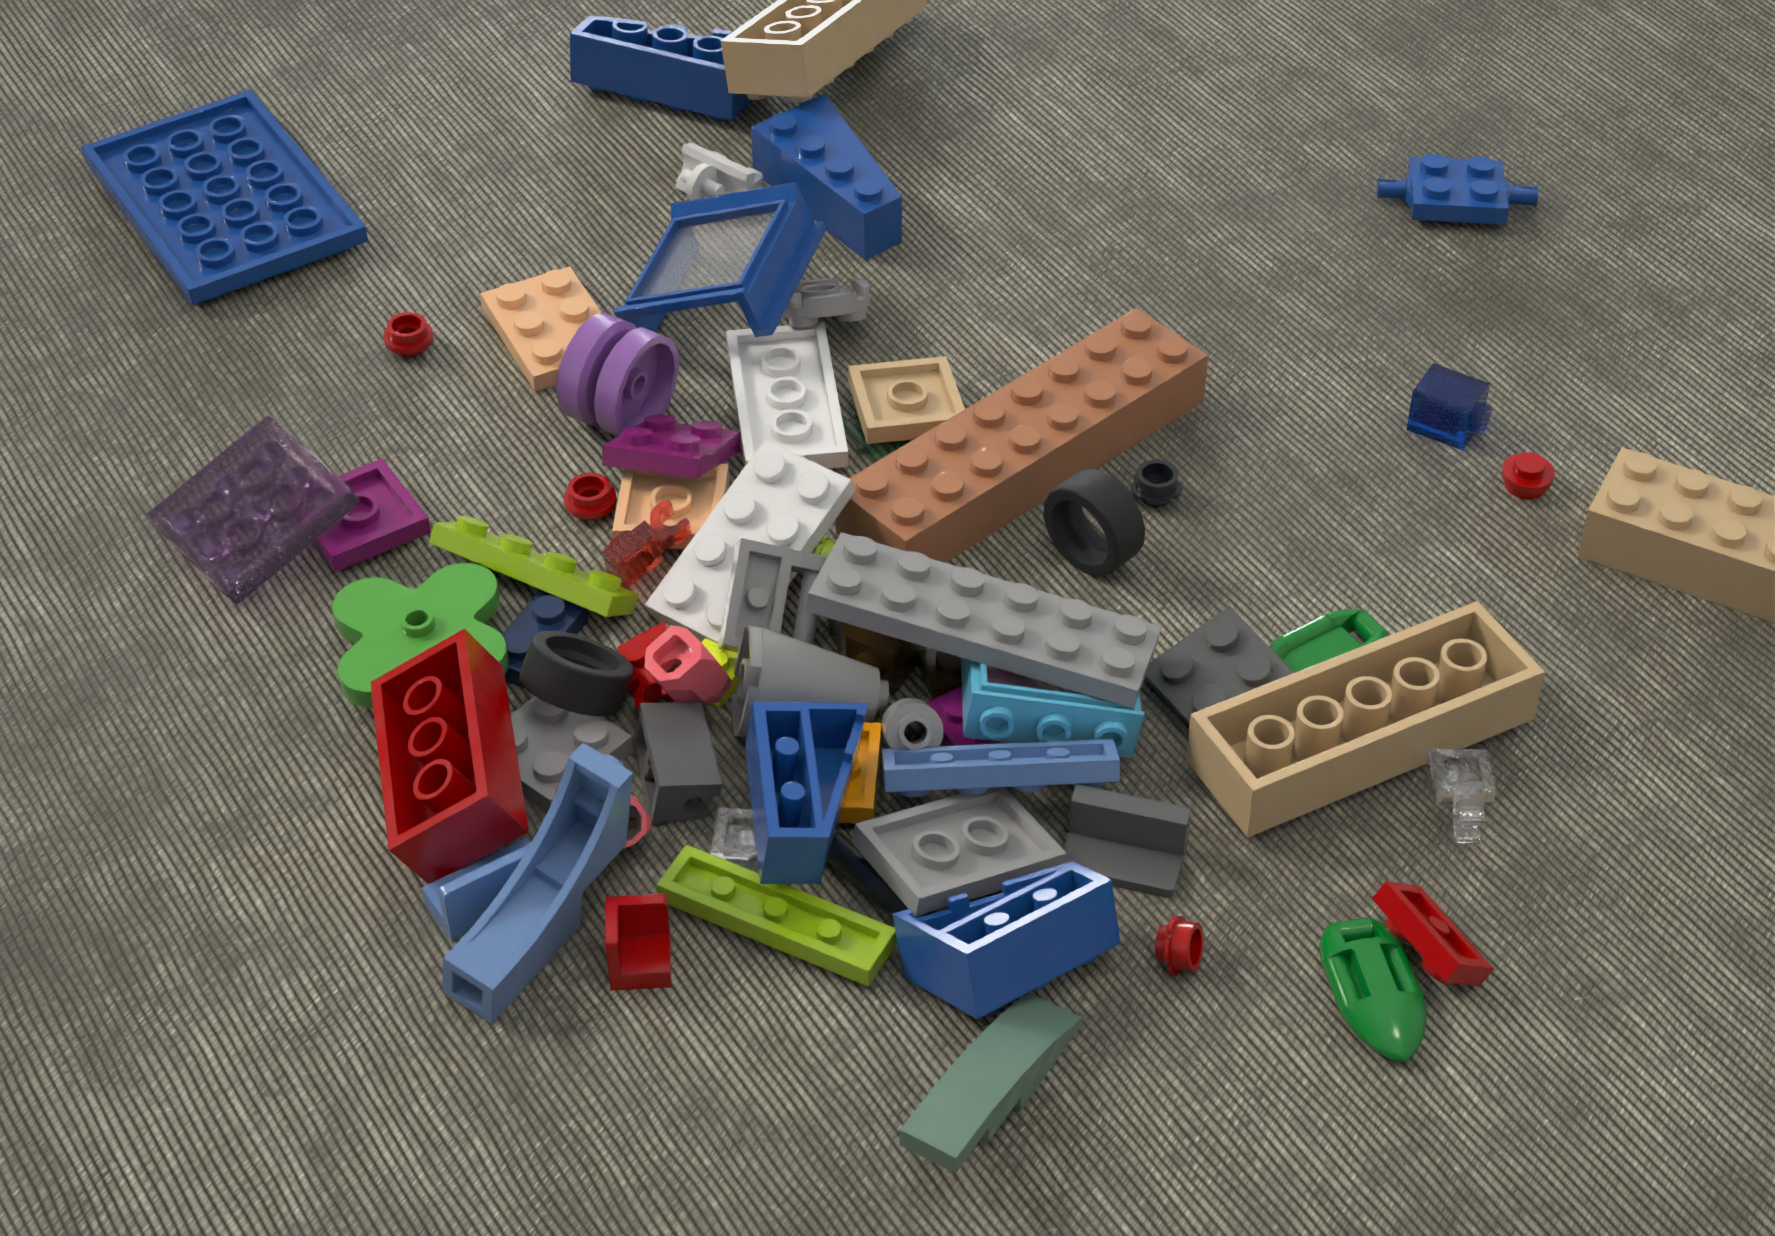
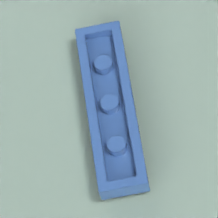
[882,739,1120,797]

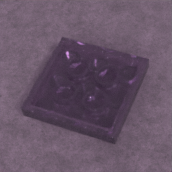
[146,415,360,606]

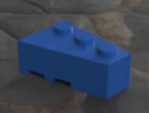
[745,702,869,884]
[892,861,1121,1019]

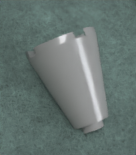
[731,626,889,738]

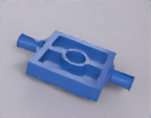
[1376,154,1538,225]

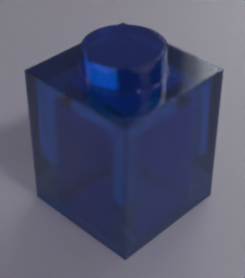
[1406,363,1492,451]

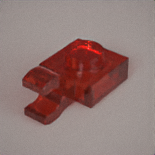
[603,500,691,589]

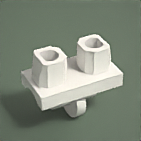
[675,142,763,200]

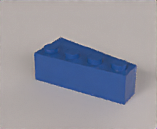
[570,15,752,121]
[751,94,902,260]

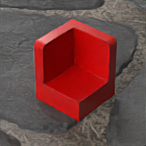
[605,894,672,991]

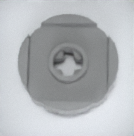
[782,278,870,328]

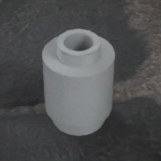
[882,698,943,750]

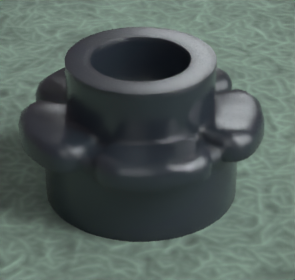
[1131,459,1182,507]

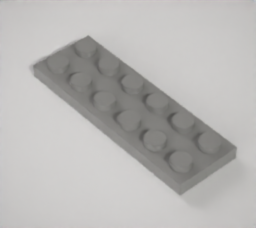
[805,532,1162,709]

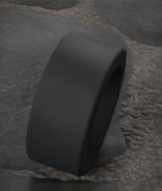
[1043,469,1145,577]
[519,631,633,717]

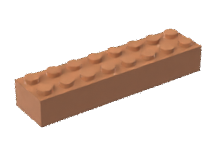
[835,308,1208,563]

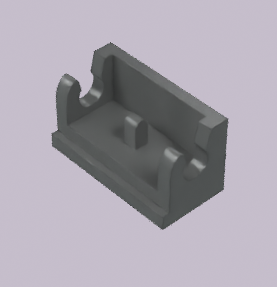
[633,702,722,826]

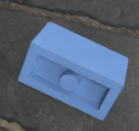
[422,837,531,941]

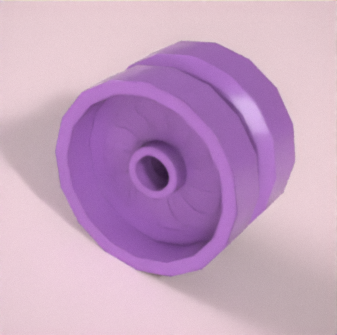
[556,312,679,437]

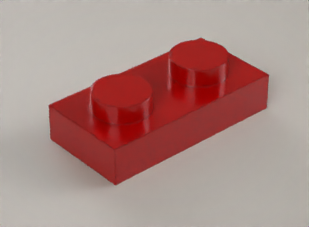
[1372,881,1494,987]

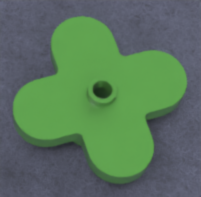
[332,563,509,708]

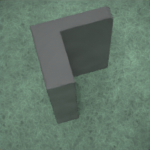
[1063,784,1192,898]

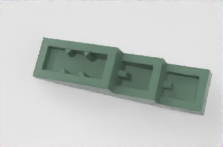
[900,992,1082,1174]

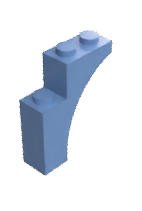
[443,743,633,1024]

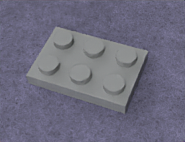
[851,787,1067,917]

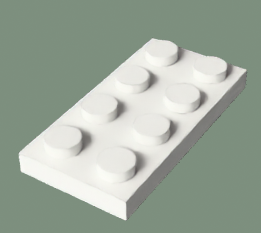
[726,322,849,469]
[645,439,855,644]

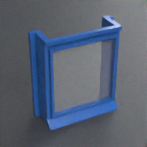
[613,182,827,337]

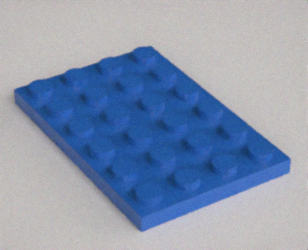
[81,90,368,305]

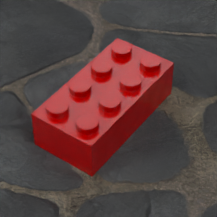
[370,629,529,884]

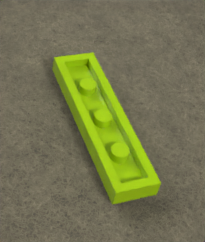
[429,516,639,617]
[656,844,897,987]

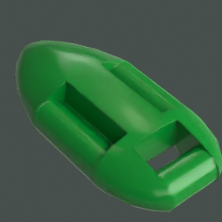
[1269,609,1390,673]
[1319,916,1426,1062]

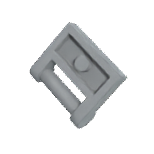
[718,538,827,653]

